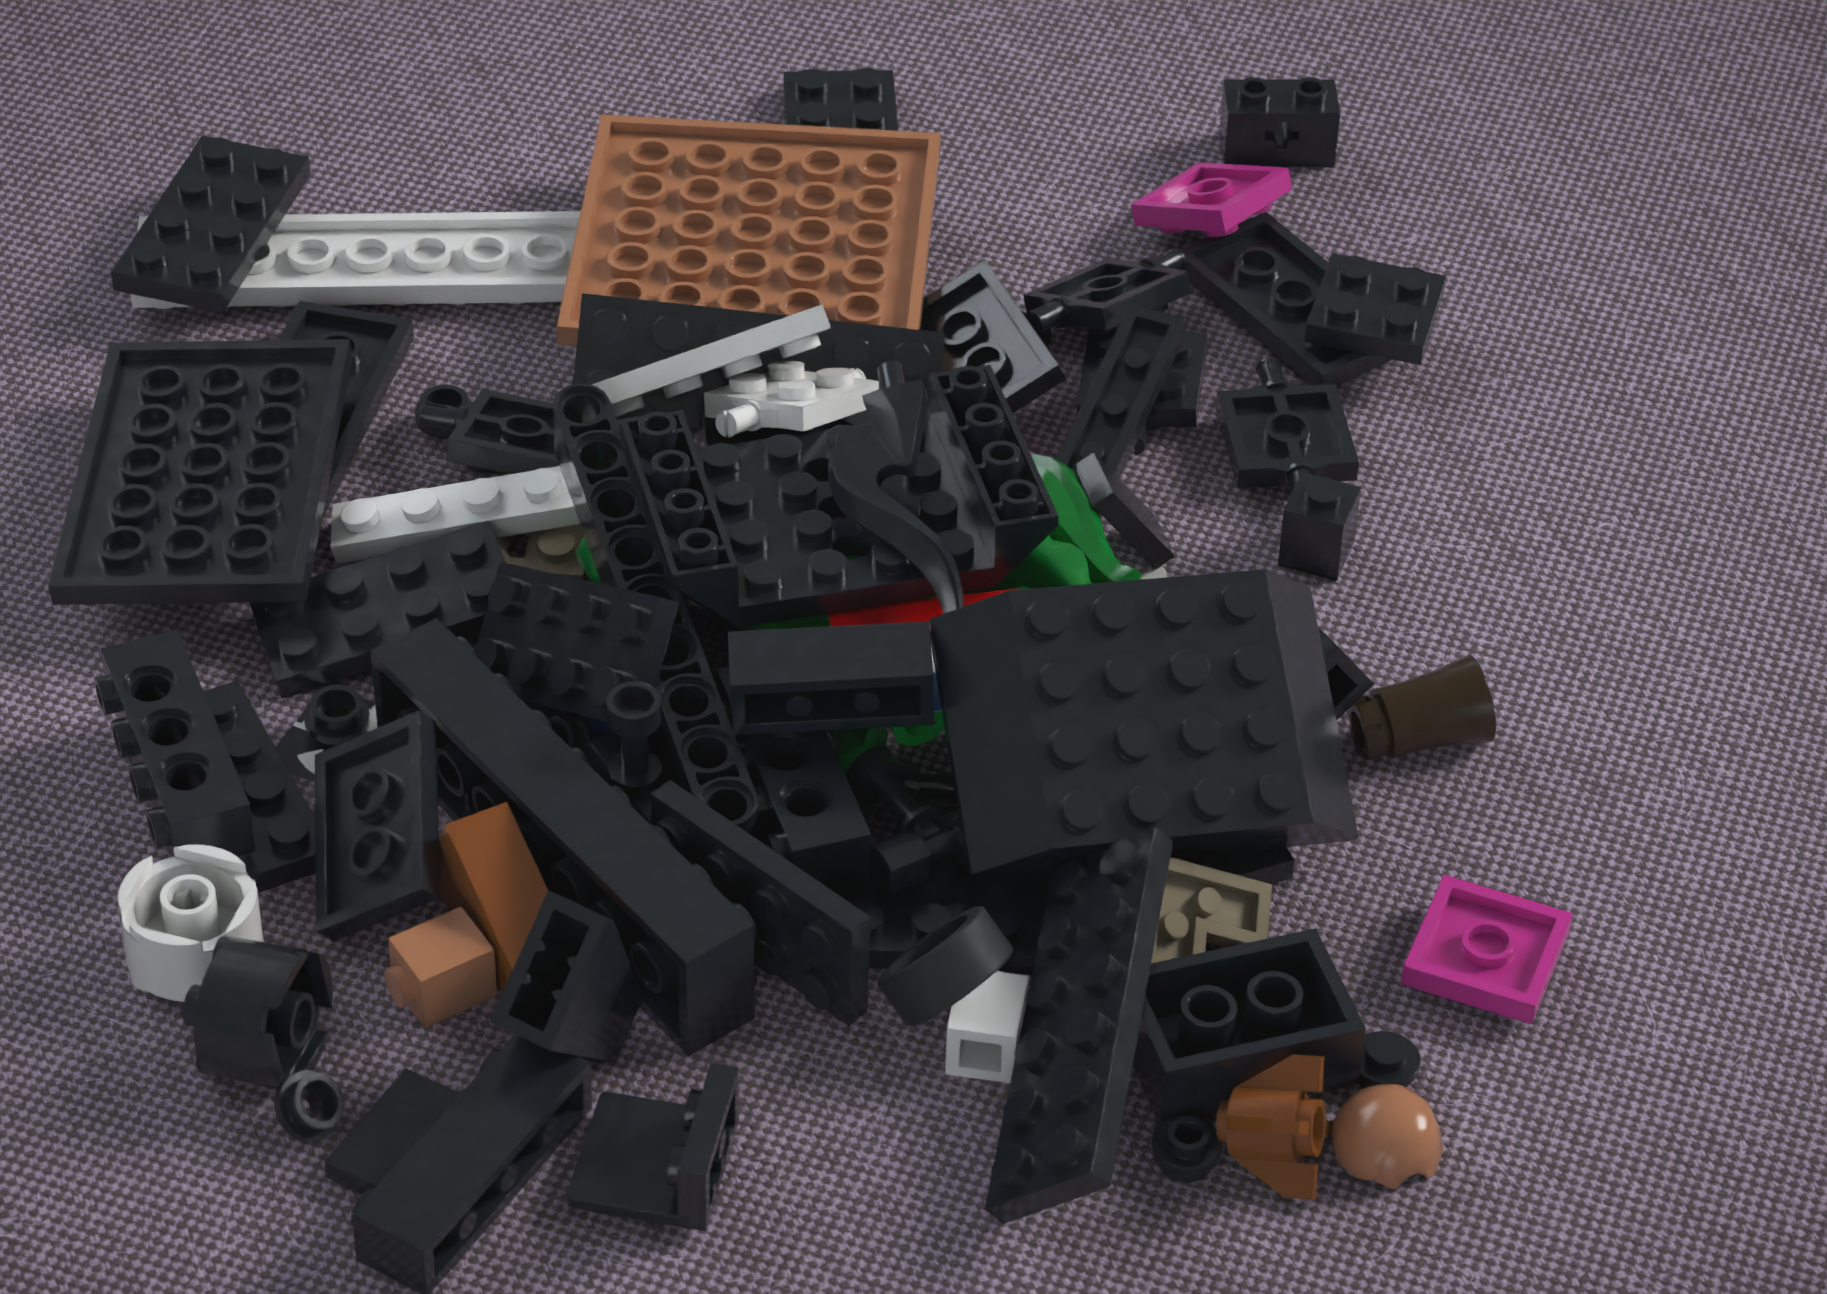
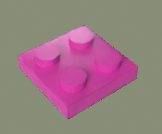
[1131,162,1292,237]
[1401,874,1573,1025]

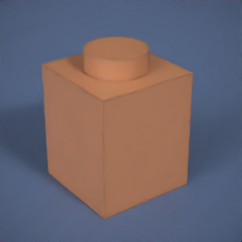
[384,906,497,1028]

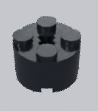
[182,935,333,1088]

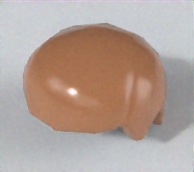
[1330,1085,1443,1189]

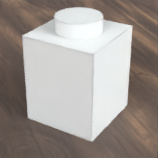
[945,971,1029,1083]

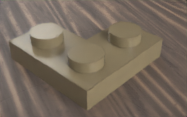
[1151,857,1272,963]

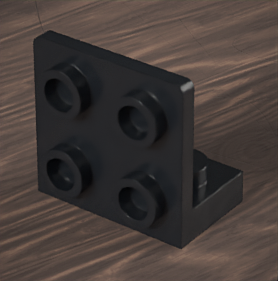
[567,1063,739,1231]

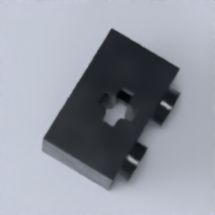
[1219,77,1340,167]

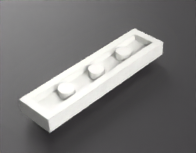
[330,466,580,564]

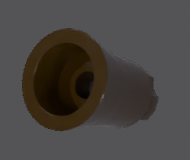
[1347,655,1496,760]

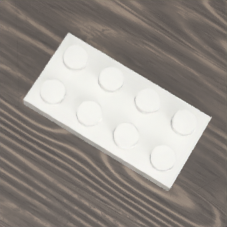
[592,304,831,417]

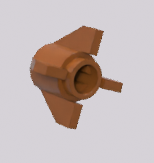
[1216,1055,1333,1200]

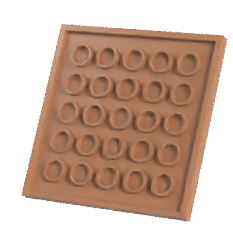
[557,114,941,346]

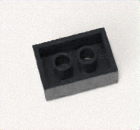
[1133,928,1366,1124]

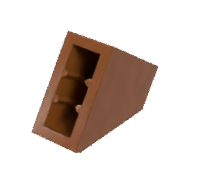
[439,802,548,993]

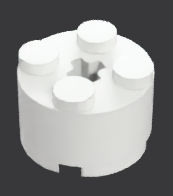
[118,845,263,1002]

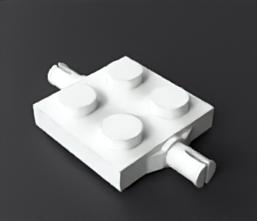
[704,361,879,437]

